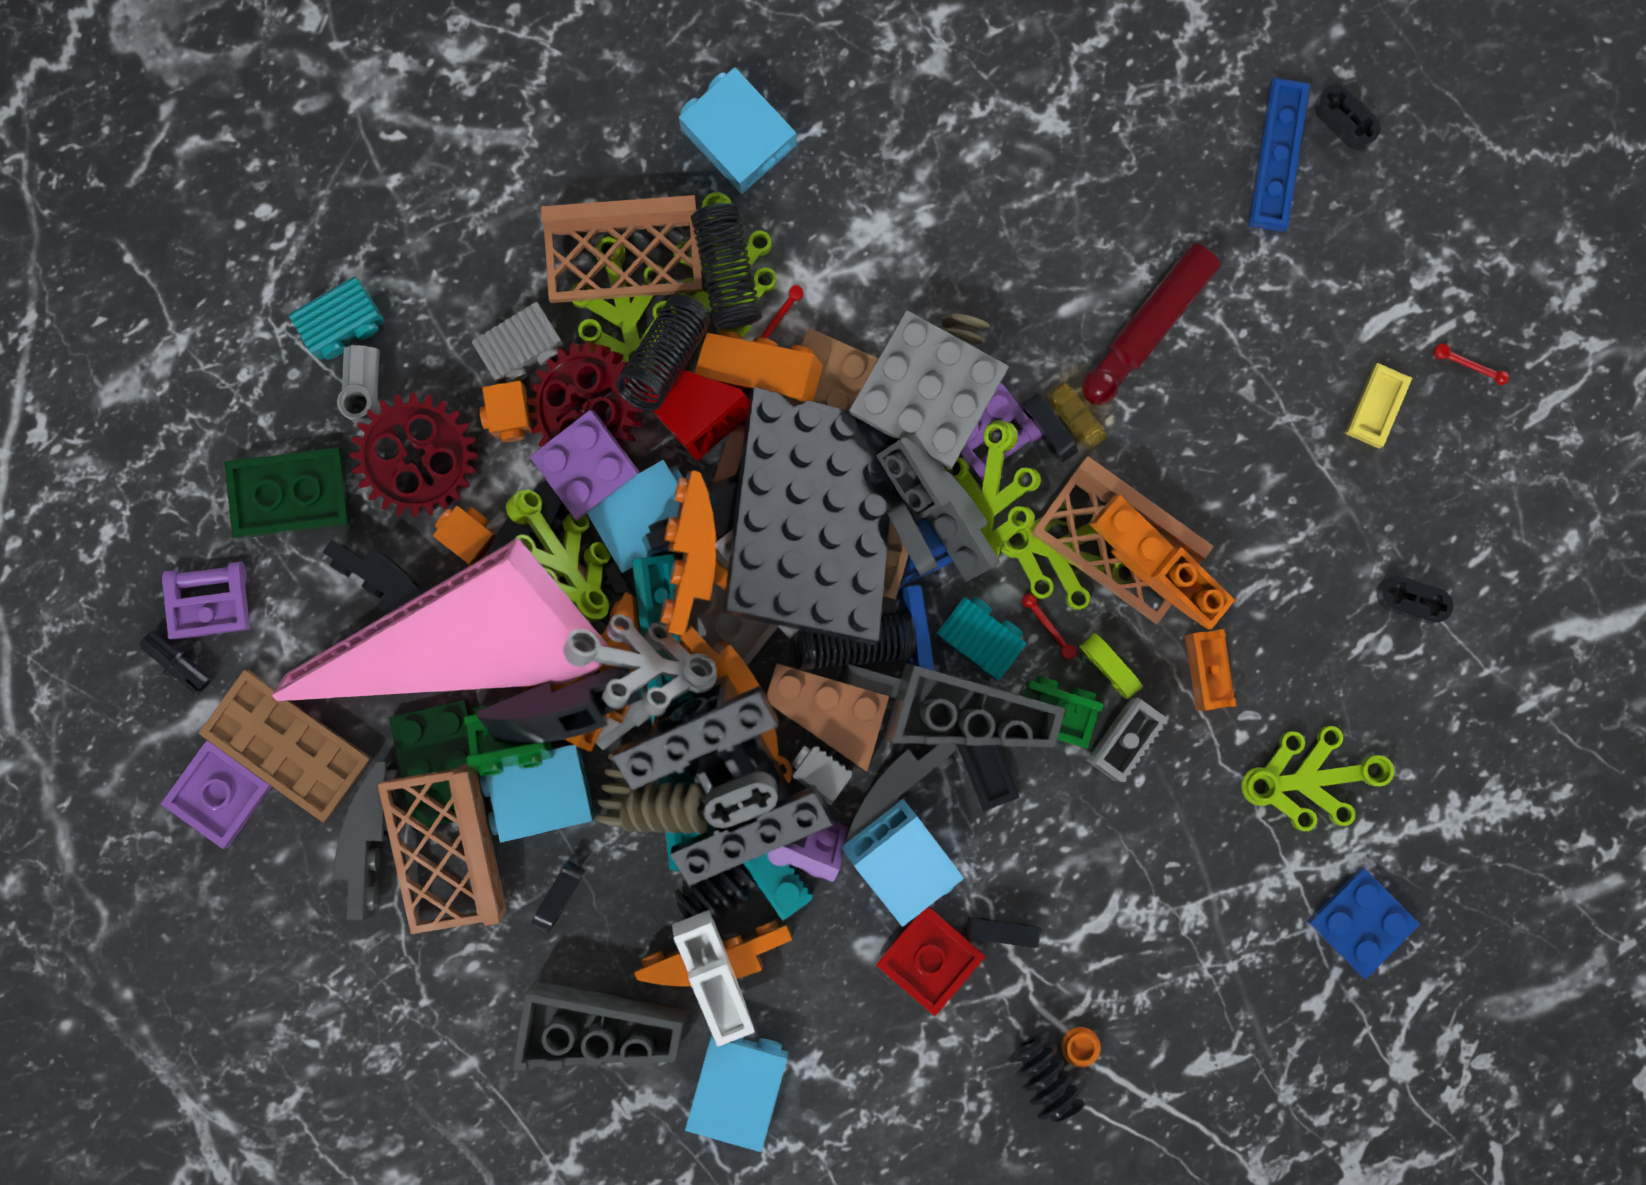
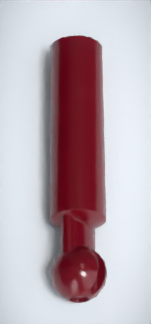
[1081,243,1221,405]

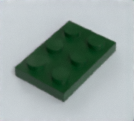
[224,447,351,539]
[389,700,491,831]

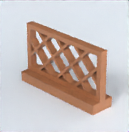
[541,195,703,303]
[1031,456,1214,624]
[377,764,507,934]

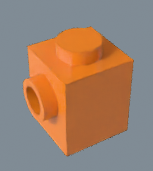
[480,381,533,442]
[433,506,496,565]

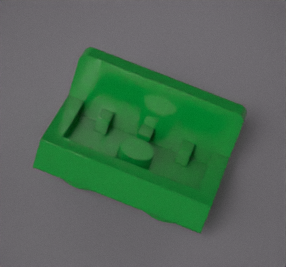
[1021,676,1104,749]
[466,722,553,776]

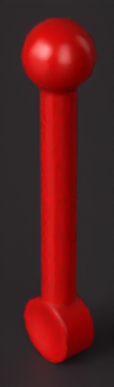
[752,285,803,342]
[1433,344,1509,386]
[1022,593,1077,660]

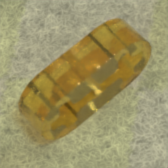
[1047,382,1107,450]

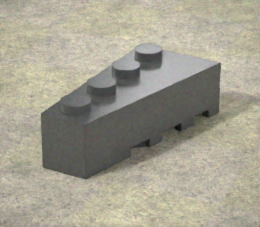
[884,663,1065,747]
[512,981,687,1071]

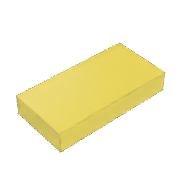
[1345,363,1412,449]

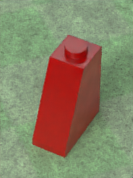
[634,362,748,461]

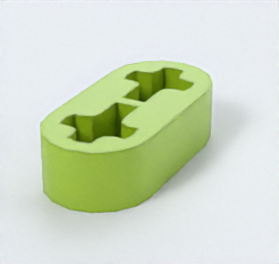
[1079,633,1143,700]

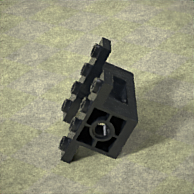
[612,675,832,886]

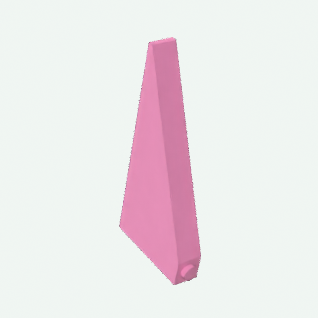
[272,538,608,701]

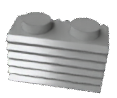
[472,302,565,384]
[1086,697,1168,782]
[791,746,852,805]

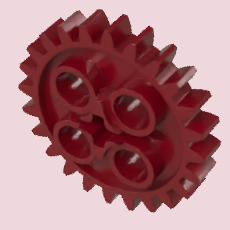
[527,342,645,453]
[349,392,478,518]

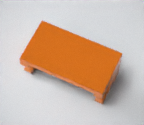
[1185,629,1237,711]

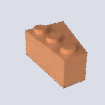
[766,663,889,771]

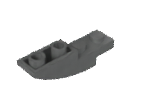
[876,437,1000,582]
[843,744,959,860]
[333,761,400,920]

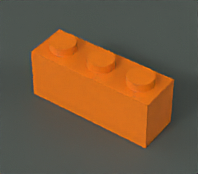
[695,330,823,403]

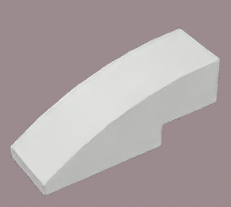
[672,910,755,1047]

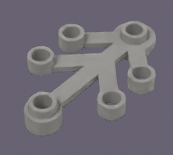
[563,614,717,716]

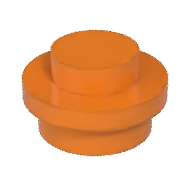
[1061,1027,1101,1067]

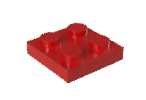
[875,907,986,1016]

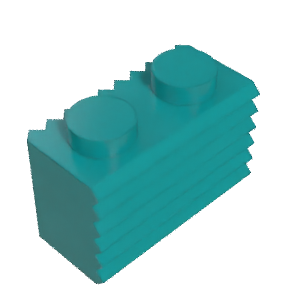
[288,276,385,360]
[935,596,1027,681]
[743,853,813,920]

